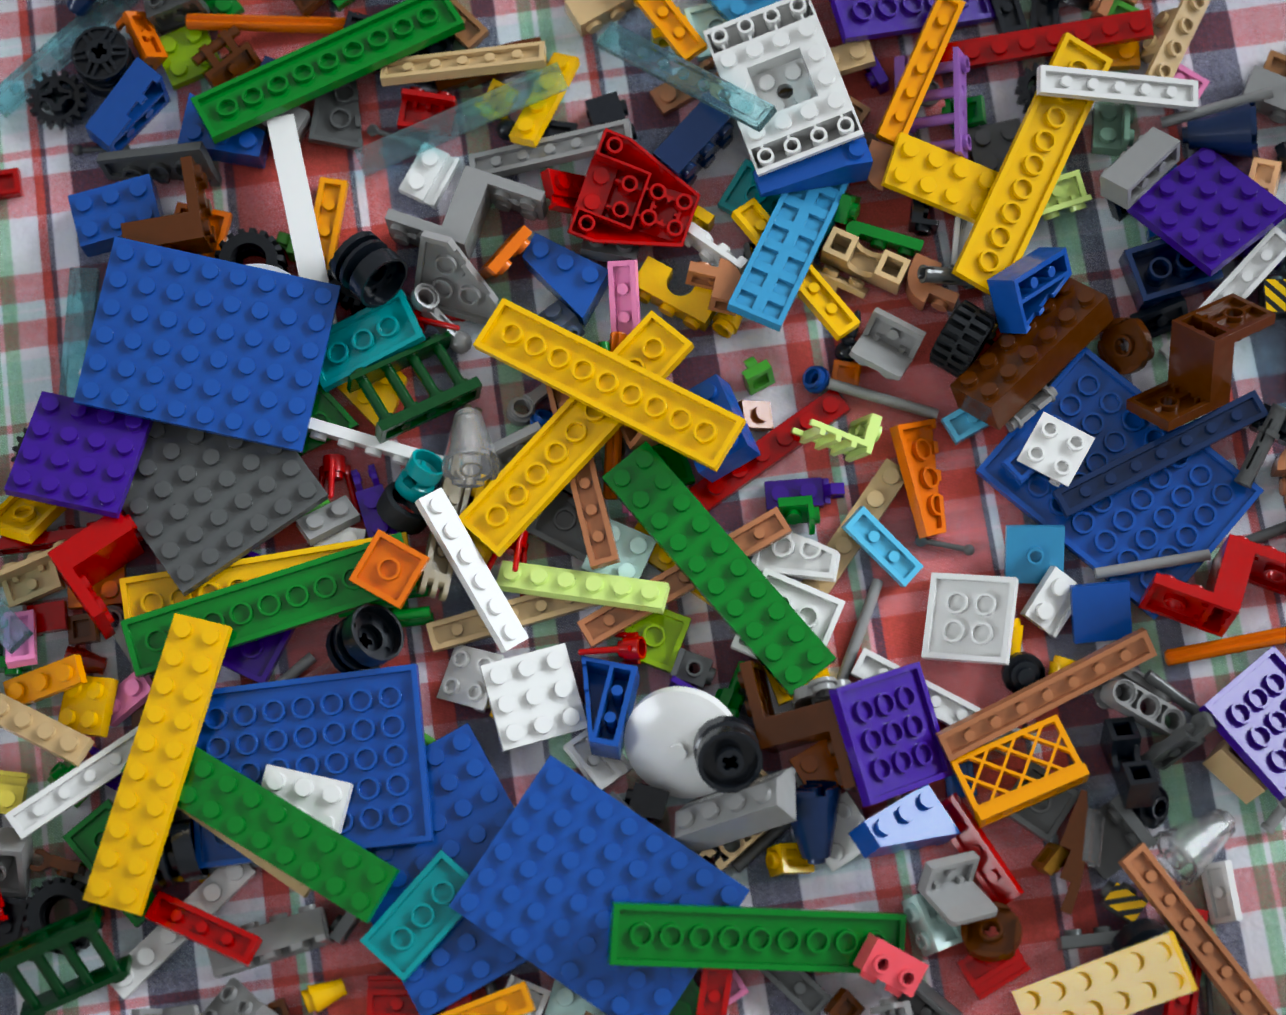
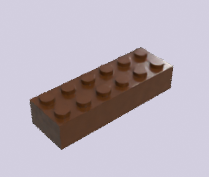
[950,277,1114,430]

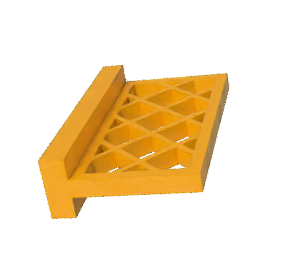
[949,714,1090,828]

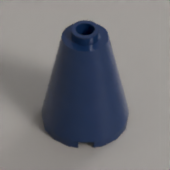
[1182,102,1258,158]
[791,780,841,864]

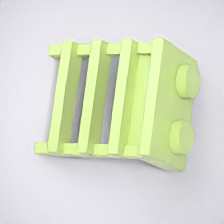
[790,413,882,463]

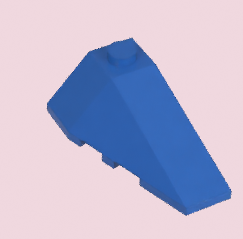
[753,137,873,197]

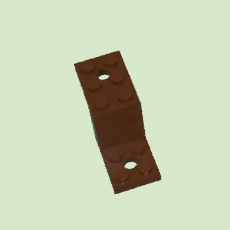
[121,156,217,255]
[1126,293,1276,432]
[737,660,858,792]

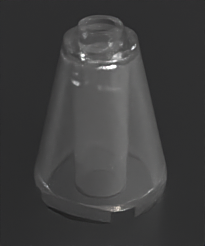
[442,407,500,488]
[1152,809,1235,885]

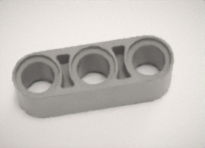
[1100,679,1186,735]

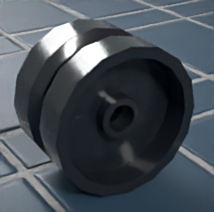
[693,716,763,793]

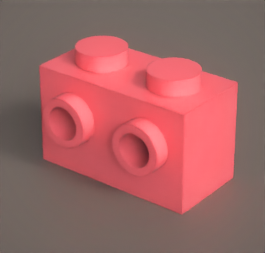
[852,933,929,998]

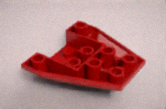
[567,128,701,248]

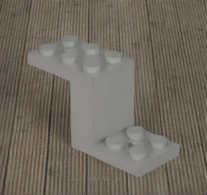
[385,165,548,261]

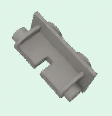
[1005,385,1058,433]

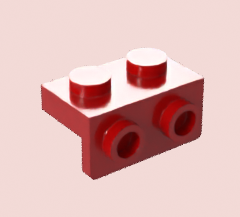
[397,87,458,137]

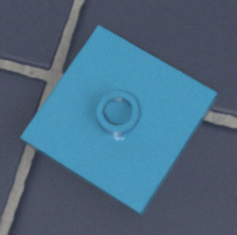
[1004,525,1065,583]

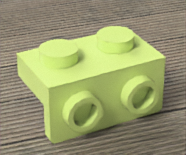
[1041,169,1093,221]

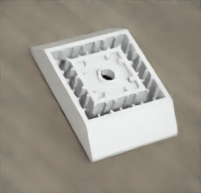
[703,0,865,177]

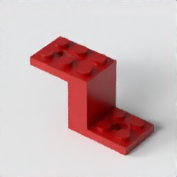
[47,509,144,640]
[1138,534,1286,637]

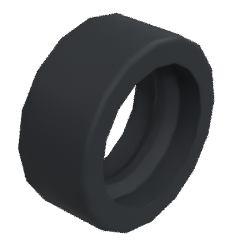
[376,482,427,535]

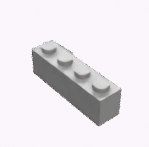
[207,904,334,979]

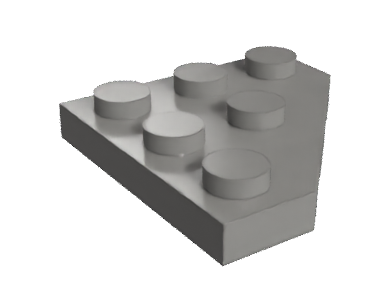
[412,230,499,325]

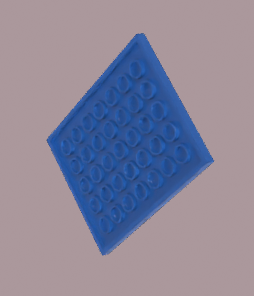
[74,236,341,453]
[975,347,1264,620]
[193,664,434,869]
[367,723,528,1015]
[448,755,750,1015]

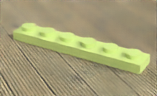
[496,560,670,614]

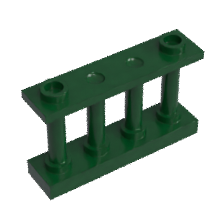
[347,331,482,444]
[0,904,132,1015]

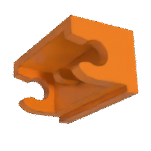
[115,11,168,71]

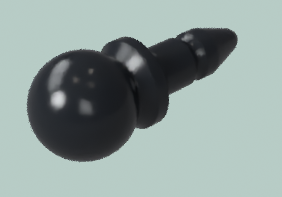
[835,310,861,362]

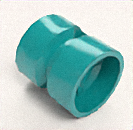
[395,449,446,503]

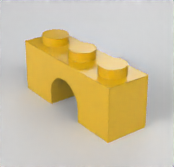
[638,256,716,332]

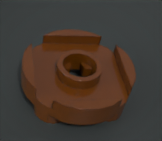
[1097,317,1155,374]
[961,902,1023,962]

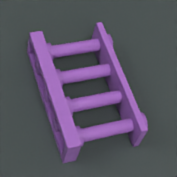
[894,46,972,159]

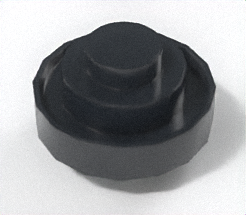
[1001,652,1045,693]
[1132,786,1169,829]

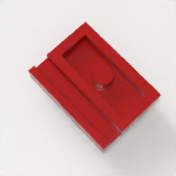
[540,168,585,214]
[956,948,1031,1001]
[367,975,419,1015]

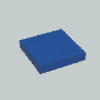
[1069,580,1132,644]

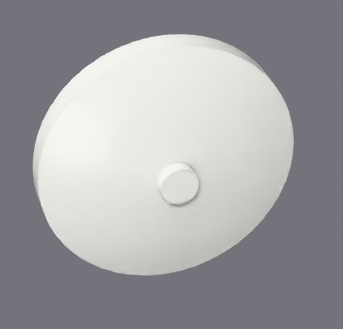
[624,686,733,798]

